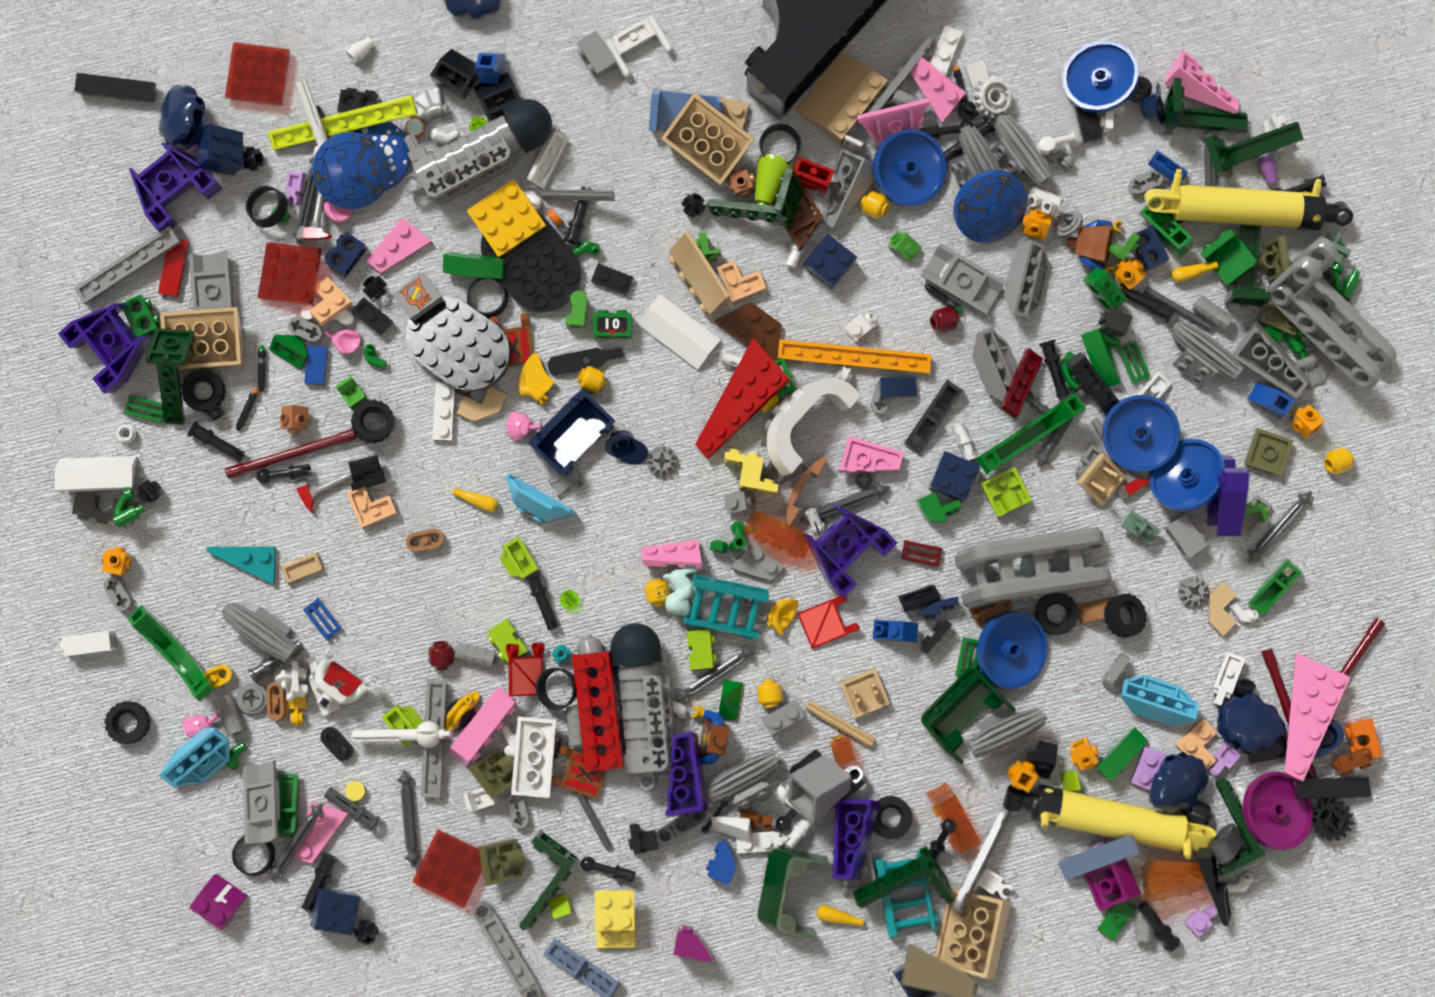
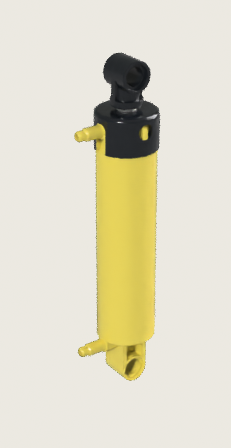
[1144,169,1353,231]
[1002,784,1216,859]

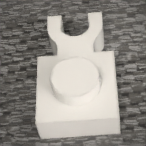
[977,867,1013,900]

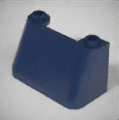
[528,388,615,476]

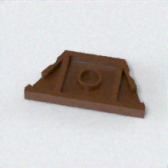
[773,187,823,251]
[715,302,782,361]

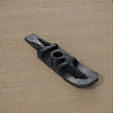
[548,347,624,376]

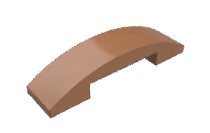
[786,457,827,527]

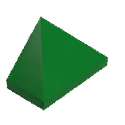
[269,335,307,370]
[719,680,743,721]

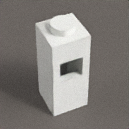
[60,631,115,657]

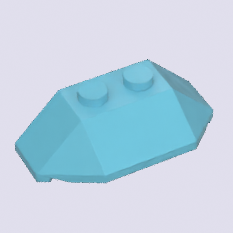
[506,473,576,523]
[1121,675,1199,725]
[159,727,230,787]

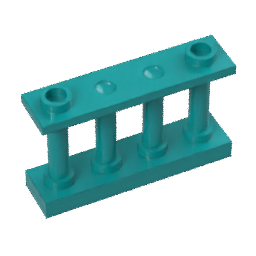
[683,574,770,639]
[874,851,938,938]

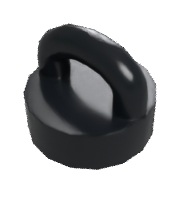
[958,101,979,121]
[1235,678,1256,698]

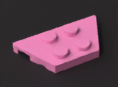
[856,99,930,146]

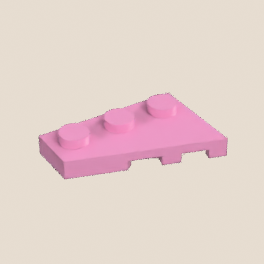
[910,57,967,123]
[366,217,433,274]
[838,436,904,473]
[641,539,702,569]
[293,801,349,863]

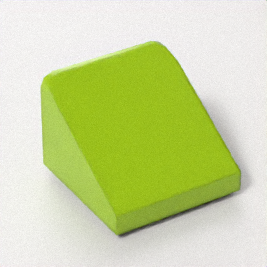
[1060,770,1081,791]
[548,893,573,919]

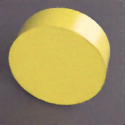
[345,781,366,801]

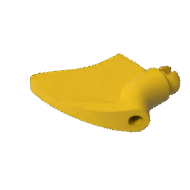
[519,353,555,405]

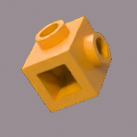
[1021,208,1052,240]
[1115,257,1147,290]
[1290,405,1325,439]
[102,546,132,576]
[1070,736,1100,771]
[1008,760,1038,793]

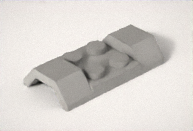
[921,243,1005,315]
[189,251,233,310]
[243,760,280,844]

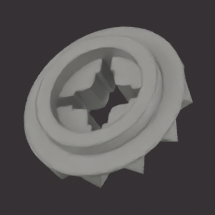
[1055,211,1084,238]
[647,446,677,477]
[1178,576,1209,607]
[236,683,267,714]

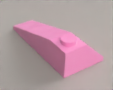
[1164,50,1239,114]

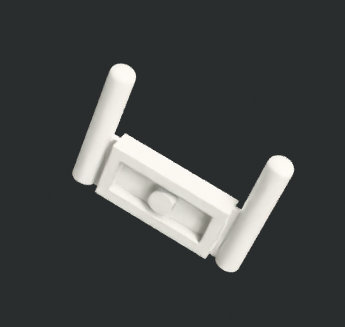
[604,15,673,77]

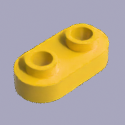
[205,665,233,689]

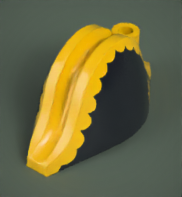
[445,691,481,732]

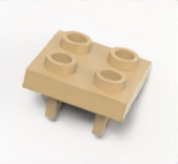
[1076,453,1126,506]
[840,668,890,719]

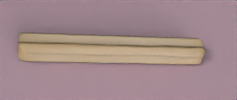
[805,701,875,747]

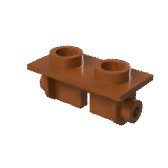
[970,600,1012,626]
[1332,748,1376,776]

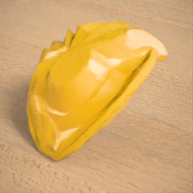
[767,598,799,635]

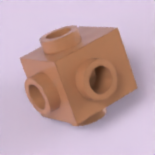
[728,168,756,198]
[280,405,309,434]

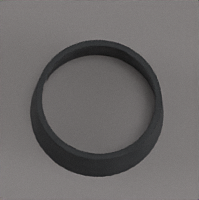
[759,124,801,164]
[246,186,288,228]
[467,278,508,318]
[536,668,576,710]
[232,835,275,876]

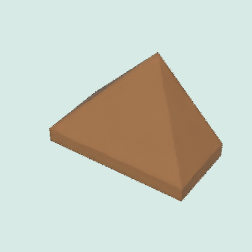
[1077,597,1113,624]

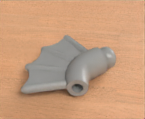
[413,86,450,124]
[1295,348,1335,389]
[546,461,585,497]

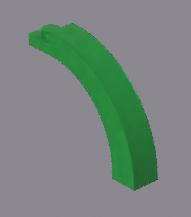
[976,393,1086,474]
[128,605,214,702]

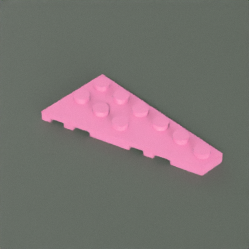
[1284,653,1351,782]

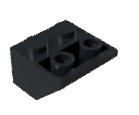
[430,48,478,100]
[473,72,521,121]

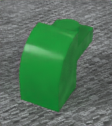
[916,492,962,523]

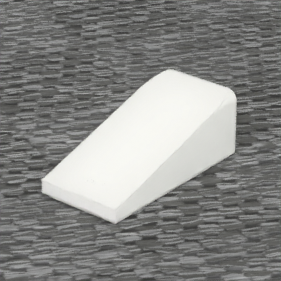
[964,60,994,99]
[842,134,865,155]
[1137,371,1172,399]
[711,816,752,841]

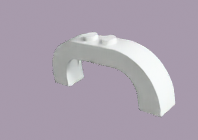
[767,377,861,476]

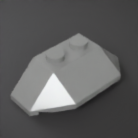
[1004,240,1050,319]
[972,328,1018,402]

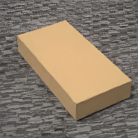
[280,552,324,585]

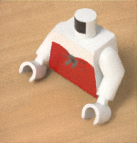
[315,648,376,710]

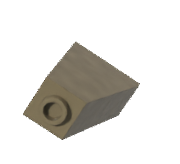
[900,943,978,997]

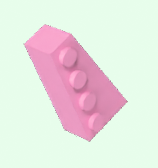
[449,687,517,768]

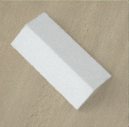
[637,294,721,370]
[55,456,137,492]
[511,717,557,798]

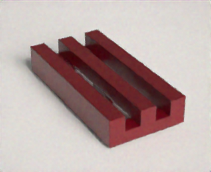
[900,540,942,567]

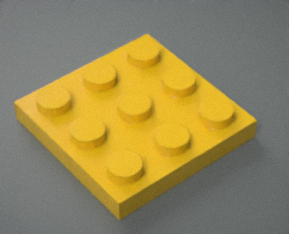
[466,179,546,258]

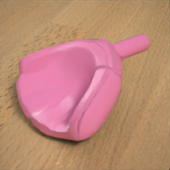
[323,201,352,222]
[324,329,361,355]
[506,412,543,441]
[183,713,220,739]

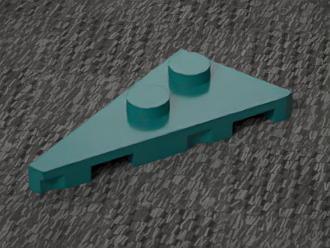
[207,546,276,584]

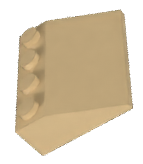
[796,52,887,145]
[661,92,755,185]
[668,231,730,317]
[160,307,246,372]
[935,887,1011,979]

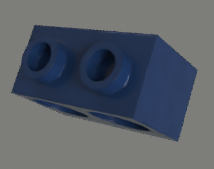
[1135,225,1169,272]
[324,232,368,279]

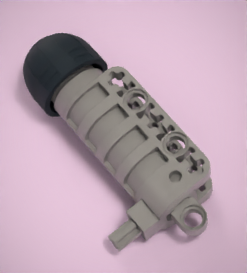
[403,99,552,205]
[602,623,676,791]

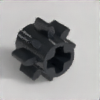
[243,147,264,171]
[681,193,706,217]
[362,276,387,299]
[137,480,162,503]
[354,920,379,945]

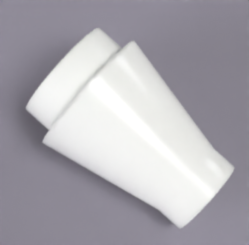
[346,37,375,64]

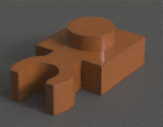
[739,811,773,831]

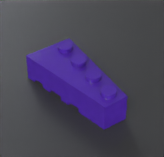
[665,732,708,817]
[833,800,880,881]

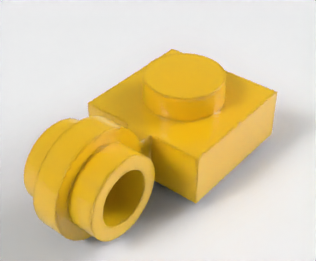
[287,694,307,726]

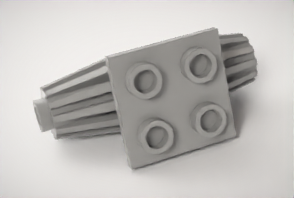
[991,113,1053,186]
[948,124,1002,189]
[1170,321,1244,387]
[222,602,297,663]
[967,707,1047,758]
[705,750,782,812]

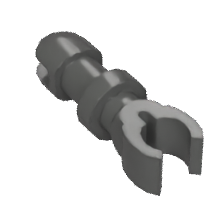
[1025,391,1050,415]

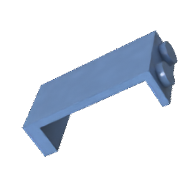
[648,89,724,132]

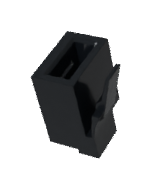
[348,455,386,491]

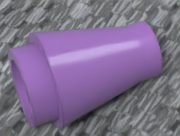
[1257,155,1278,184]

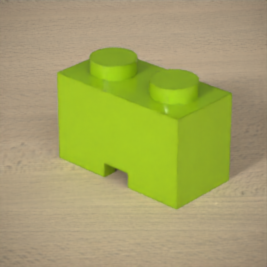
[487,619,529,663]
[687,629,717,670]

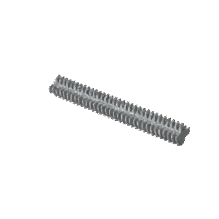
[541,189,615,201]

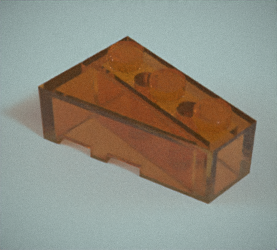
[745,511,814,559]
[926,782,981,854]
[1142,860,1205,904]

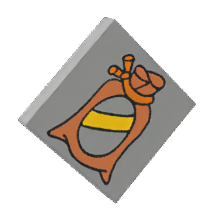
[393,272,444,322]

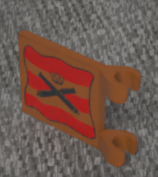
[490,313,533,367]
[551,746,607,799]

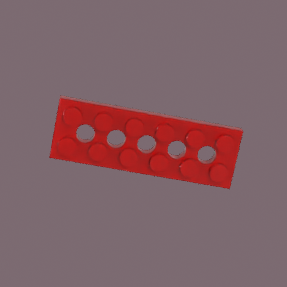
[572,651,624,771]

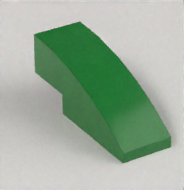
[443,251,505,279]
[1081,328,1122,387]
[1248,558,1302,616]
[1095,727,1148,782]
[278,774,299,837]

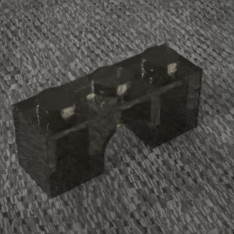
[72,491,138,528]

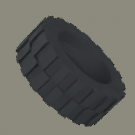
[181,369,226,412]
[351,399,395,444]
[1034,593,1079,635]
[1104,593,1147,638]
[104,701,151,744]
[873,796,913,840]

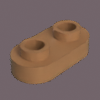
[406,529,445,552]
[266,682,288,721]

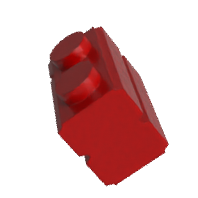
[794,157,835,195]

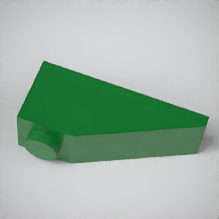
[1139,200,1193,259]

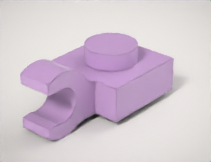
[1208,742,1242,776]
[1184,904,1218,937]

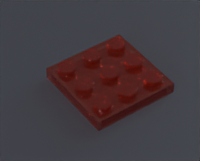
[225,42,291,106]
[257,242,322,305]
[412,829,482,908]

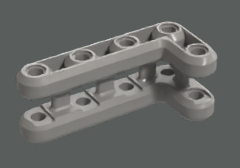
[1267,239,1397,389]
[954,527,1112,609]

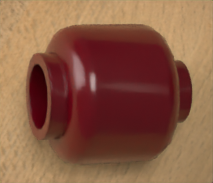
[930,306,960,333]
[428,641,454,671]

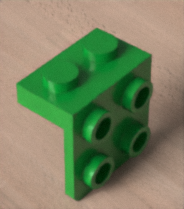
[1200,229,1257,285]

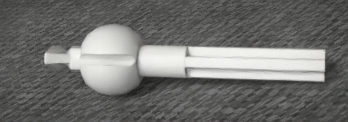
[296,80,327,156]
[352,721,454,748]

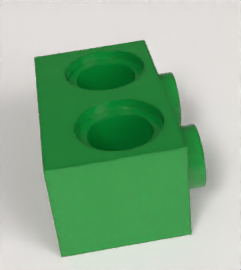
[1082,268,1127,310]
[123,294,161,338]

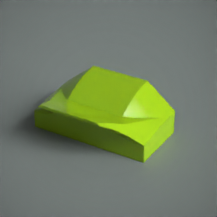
[500,536,539,579]
[381,705,424,748]

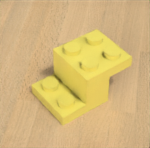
[724,449,778,496]
[595,890,636,948]

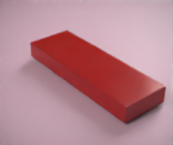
[158,239,189,297]

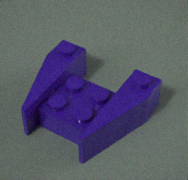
[129,142,223,232]
[58,303,152,394]
[1207,456,1250,536]
[804,504,898,598]

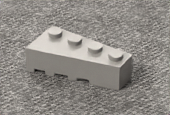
[1232,321,1309,399]

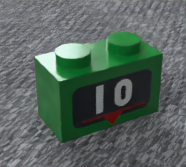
[593,310,632,339]

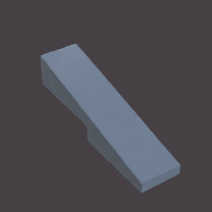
[1058,834,1140,880]
[544,939,622,997]

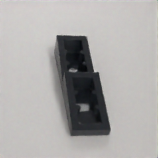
[74,73,156,102]
[1065,352,1119,416]
[904,379,963,454]
[1294,777,1371,800]
[1196,848,1231,926]

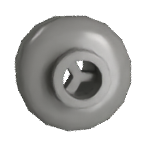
[577,636,604,654]

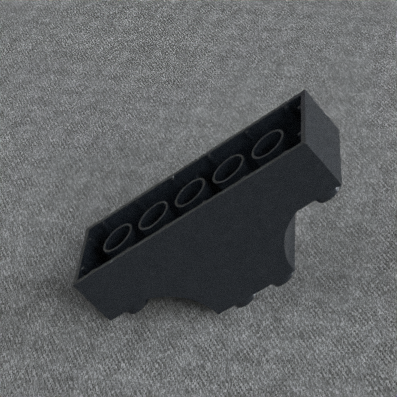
[744,0,888,120]

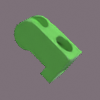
[565,291,587,328]

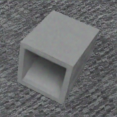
[788,754,852,824]

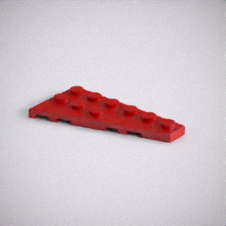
[695,338,791,459]

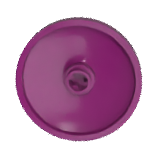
[1243,772,1313,850]

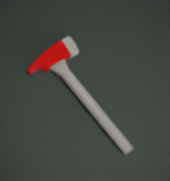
[296,191,332,240]
[1091,418,1150,500]
[294,472,352,514]

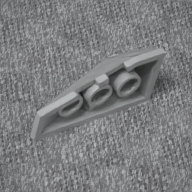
[821,148,874,229]

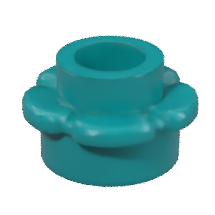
[552,645,571,664]

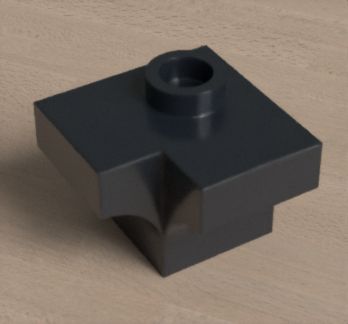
[1023,741,1058,779]
[628,823,658,855]

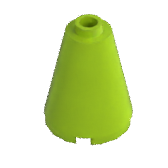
[754,154,795,206]

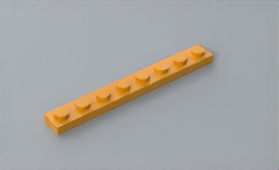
[778,339,931,374]

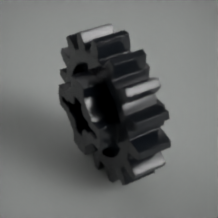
[1311,799,1354,841]

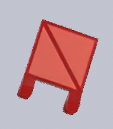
[797,596,859,649]
[506,643,545,697]

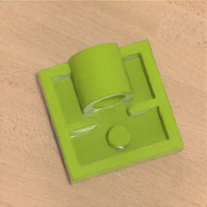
[980,466,1032,518]

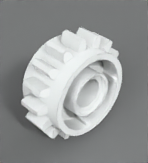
[972,76,1013,118]

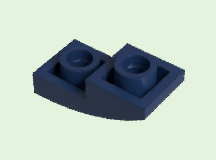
[879,377,917,398]
[919,597,958,620]

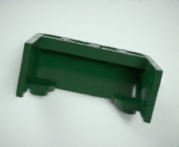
[921,667,1017,765]
[757,847,828,939]

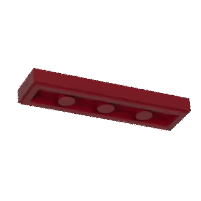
[1000,348,1043,419]

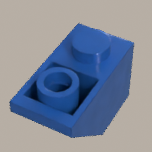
[475,52,506,84]
[1247,383,1295,419]
[873,620,918,643]
[705,839,737,885]

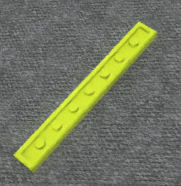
[267,95,418,150]

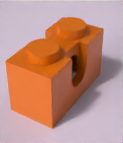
[1344,718,1382,759]

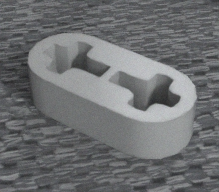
[1127,169,1163,196]
[288,317,324,342]
[871,381,891,414]
[104,577,133,611]
[1101,653,1130,687]
[507,794,529,829]

